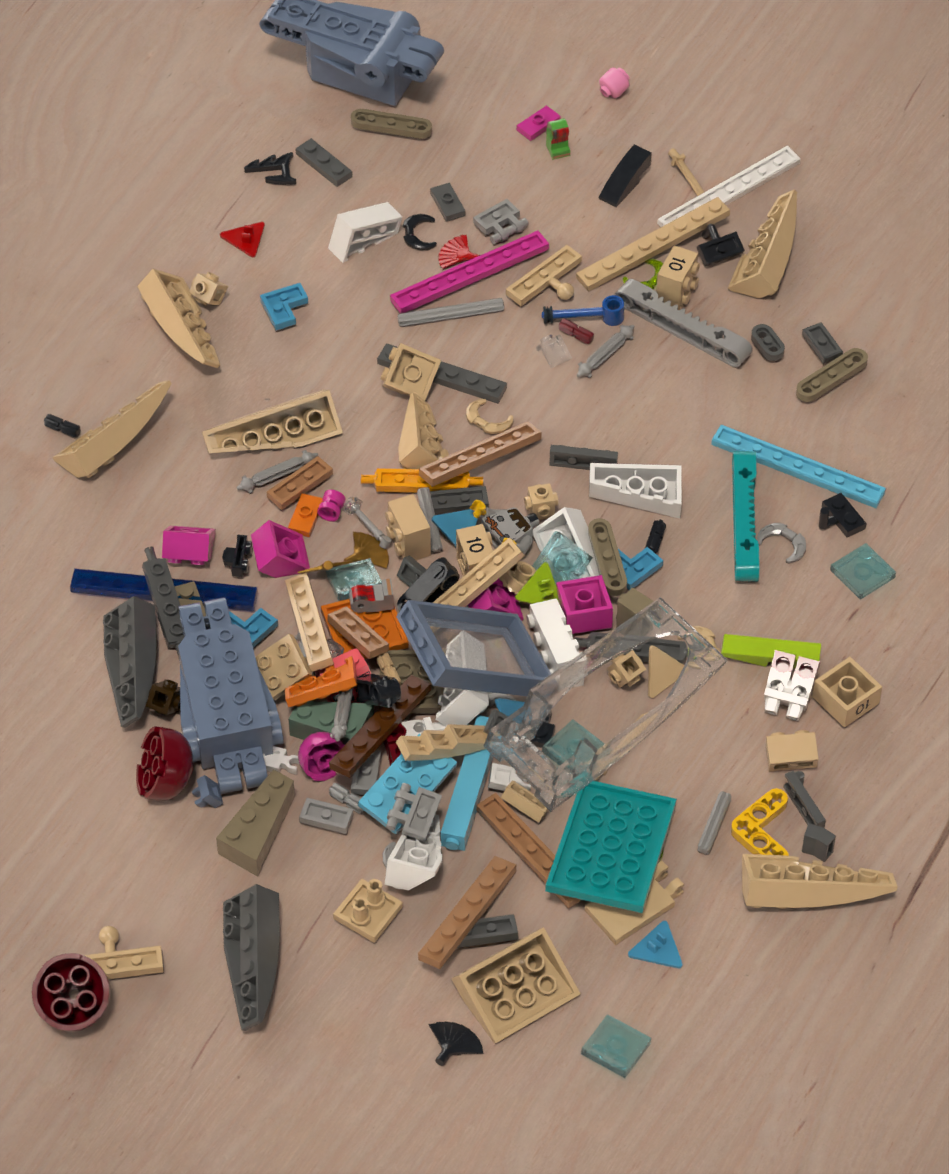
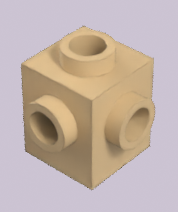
[189,272,228,306]
[524,483,558,520]
[606,650,646,687]

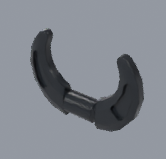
[403,214,437,250]

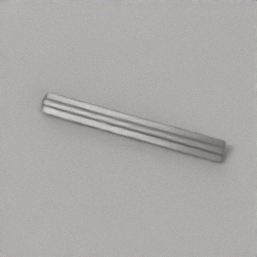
[398,298,504,326]

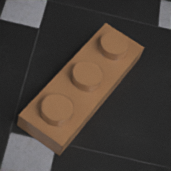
[267,456,333,510]
[327,606,389,659]

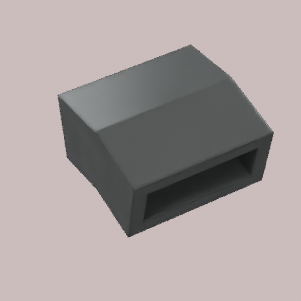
[802,823,836,863]

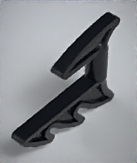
[244,152,297,185]

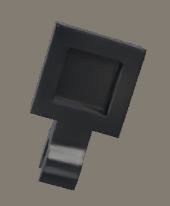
[529,705,555,750]

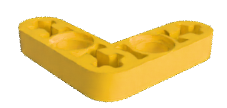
[731,788,789,856]

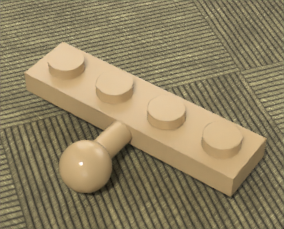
[506,245,582,306]
[84,926,164,979]

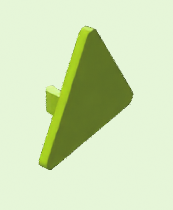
[515,562,559,604]

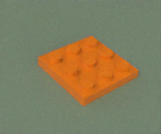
[321,598,409,659]

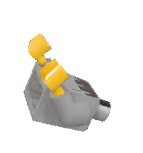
[470,500,539,555]

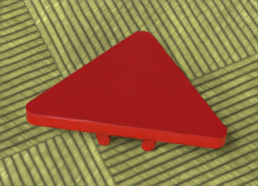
[220,222,265,258]

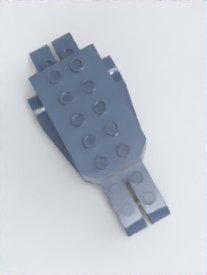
[259,0,444,106]
[178,597,284,794]

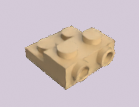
[380,343,441,401]

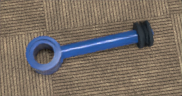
[542,295,624,326]

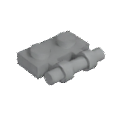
[473,199,529,244]
[386,783,442,841]

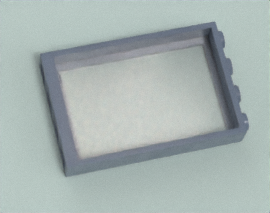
[396,600,556,698]

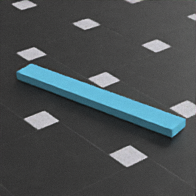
[711,425,886,509]

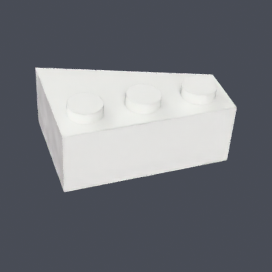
[328,202,402,263]

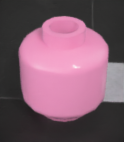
[599,68,630,98]

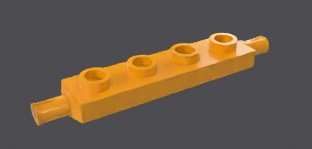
[361,468,483,492]

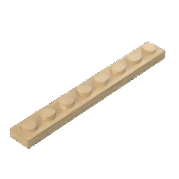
[576,197,730,292]

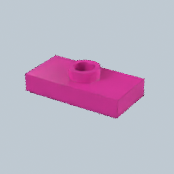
[516,105,561,141]

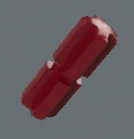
[558,318,594,344]

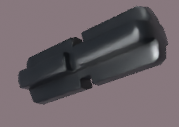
[44,414,81,438]
[645,519,666,554]

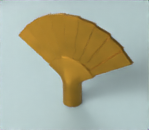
[344,531,389,569]
[298,561,353,574]

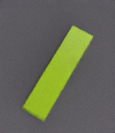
[721,634,821,668]

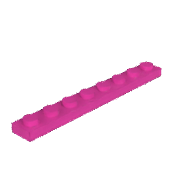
[390,230,549,313]

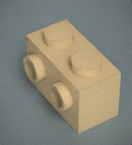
[766,730,818,772]

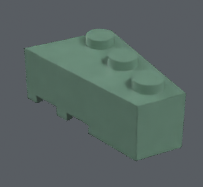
[288,701,374,745]

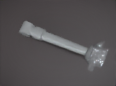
[343,496,391,549]

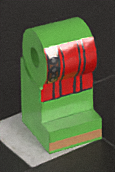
[546,118,570,160]

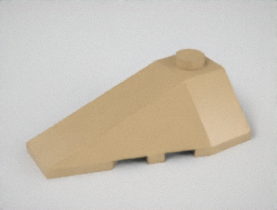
[398,393,449,469]

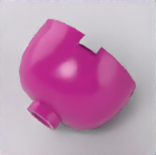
[298,732,345,781]

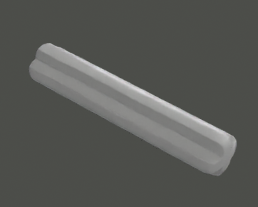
[417,487,442,553]
[697,791,732,855]

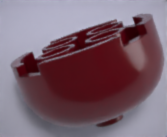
[136,726,193,801]
[32,953,111,1031]

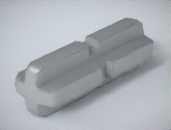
[329,783,364,814]

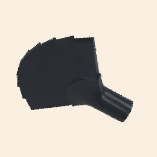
[429,1021,483,1066]

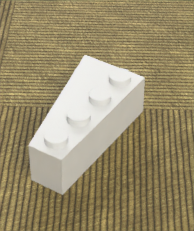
[589,463,682,519]
[526,598,585,691]
[436,631,489,726]

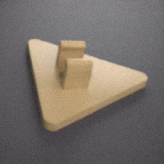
[648,646,688,698]

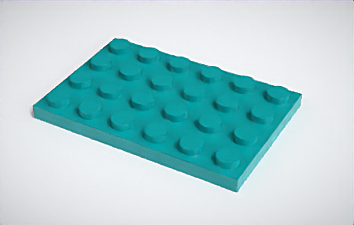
[545,778,677,913]

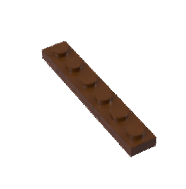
[329,675,431,778]

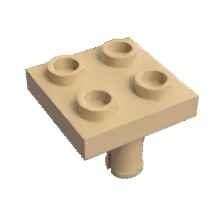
[255,634,313,700]
[333,879,403,943]

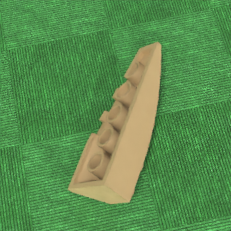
[728,189,797,298]
[137,269,220,368]
[53,380,172,478]
[202,389,343,453]
[742,854,898,909]

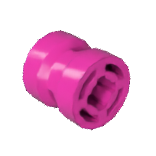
[317,490,346,522]

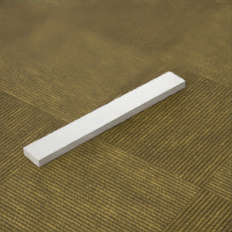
[657,145,801,227]

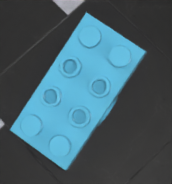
[358,734,457,835]

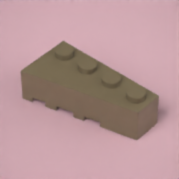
[216,769,295,877]

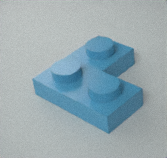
[260,283,308,330]
[618,547,663,590]
[229,608,278,648]

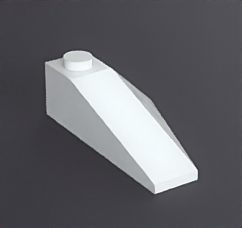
[533,507,599,581]
[385,814,442,890]

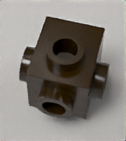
[146,679,181,716]

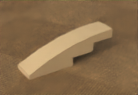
[396,724,495,761]

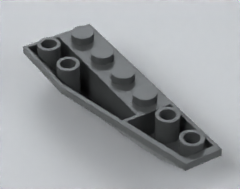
[103,596,156,728]
[223,884,280,1031]

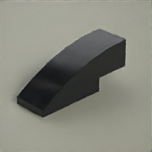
[599,144,652,207]

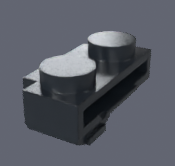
[222,534,252,577]

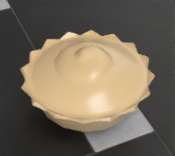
[499,561,536,594]

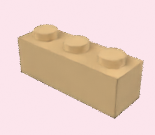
[501,780,551,823]

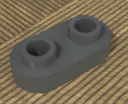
[751,324,785,361]

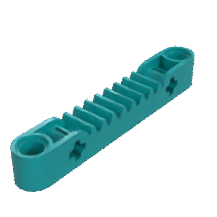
[732,451,759,582]

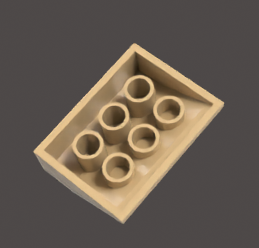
[451,927,580,1044]

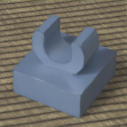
[192,775,223,808]

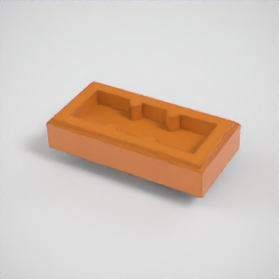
[288,493,323,537]

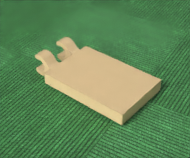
[585,861,684,945]

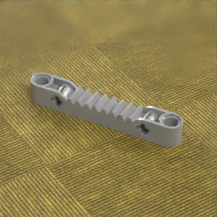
[615,279,753,367]

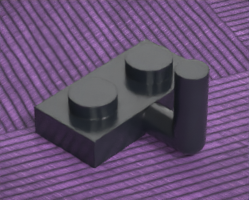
[696,224,745,267]
[818,493,867,538]

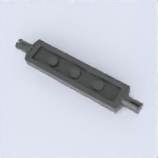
[142,546,184,658]
[574,632,701,664]

